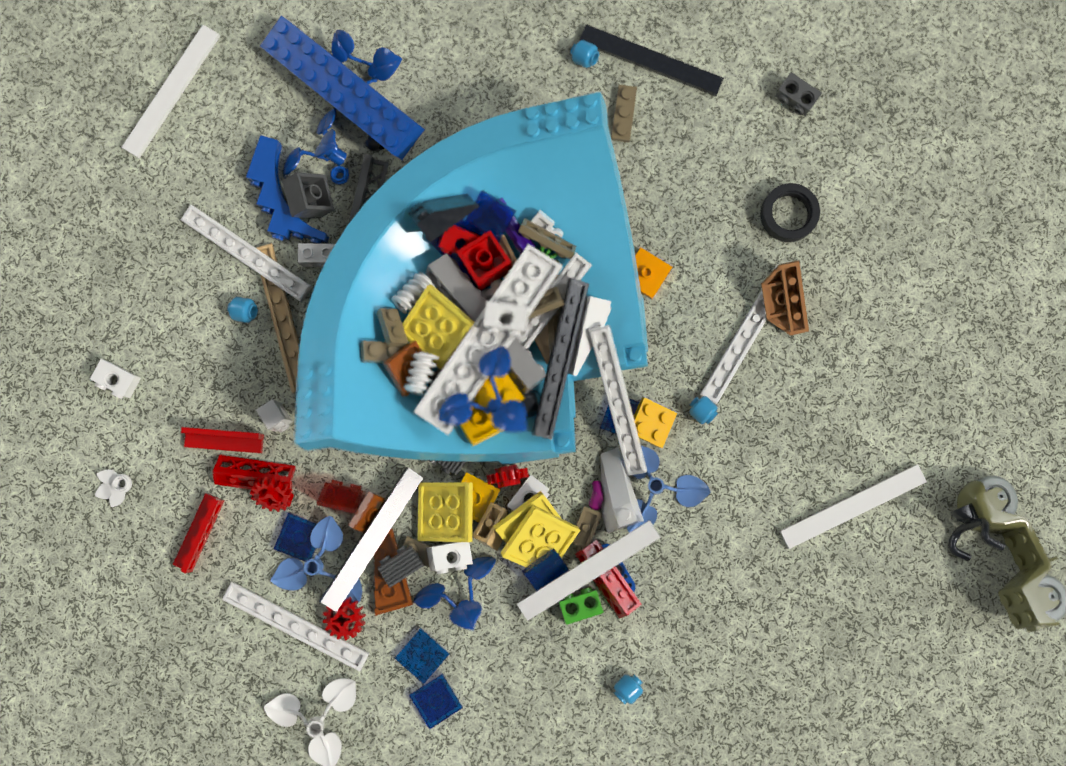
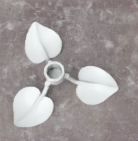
[264,678,356,766]

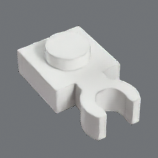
[531,210,564,237]

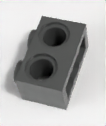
[775,72,822,117]

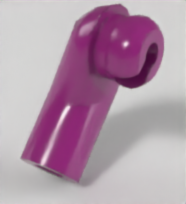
[589,481,604,511]

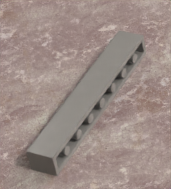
[426,253,546,395]

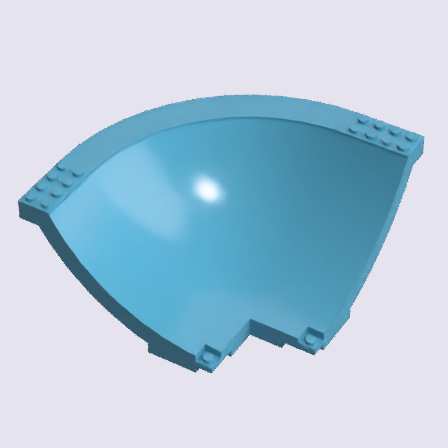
[295,92,648,465]

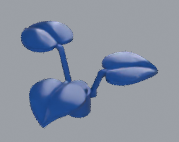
[331,30,402,84]
[283,107,347,179]
[439,346,527,433]
[413,557,496,631]

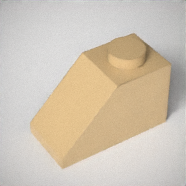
[472,502,507,551]

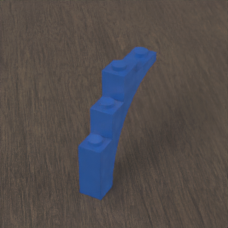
[246,135,329,244]

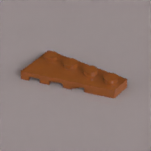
[374,529,413,616]

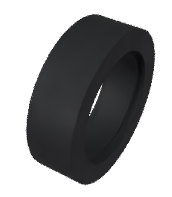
[760,183,820,242]

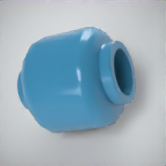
[570,40,599,68]
[227,297,258,323]
[689,396,718,424]
[614,674,643,704]

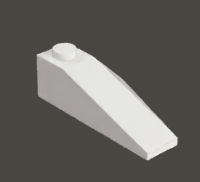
[568,296,611,376]
[601,447,644,533]

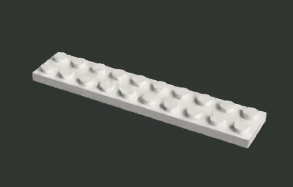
[414,244,563,435]

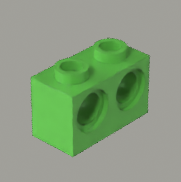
[559,587,604,625]

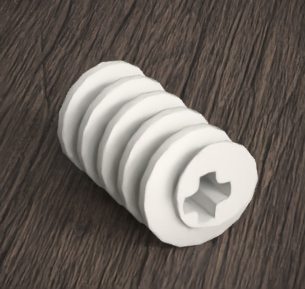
[392,272,435,314]
[404,352,439,396]

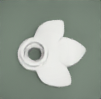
[95,469,132,507]

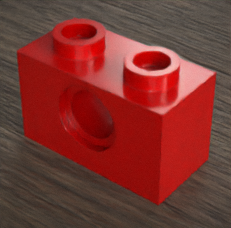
[437,225,481,258]

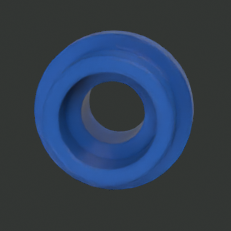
[330,166,349,185]

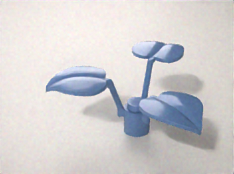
[627,446,711,532]
[270,516,362,603]

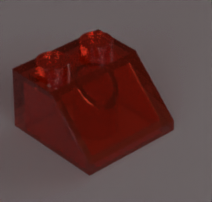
[316,479,366,514]

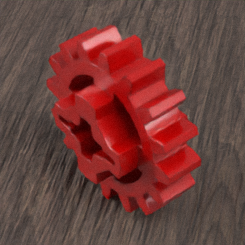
[486,464,529,488]
[250,476,294,512]
[322,597,366,640]

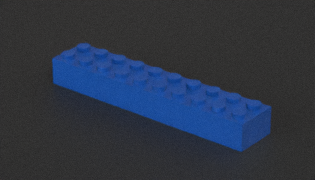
[260,15,425,160]

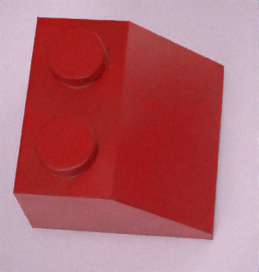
[456,231,513,291]

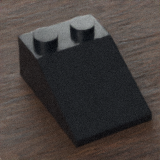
[408,194,479,243]

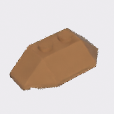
[761,260,809,336]

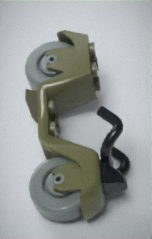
[948,475,1066,633]

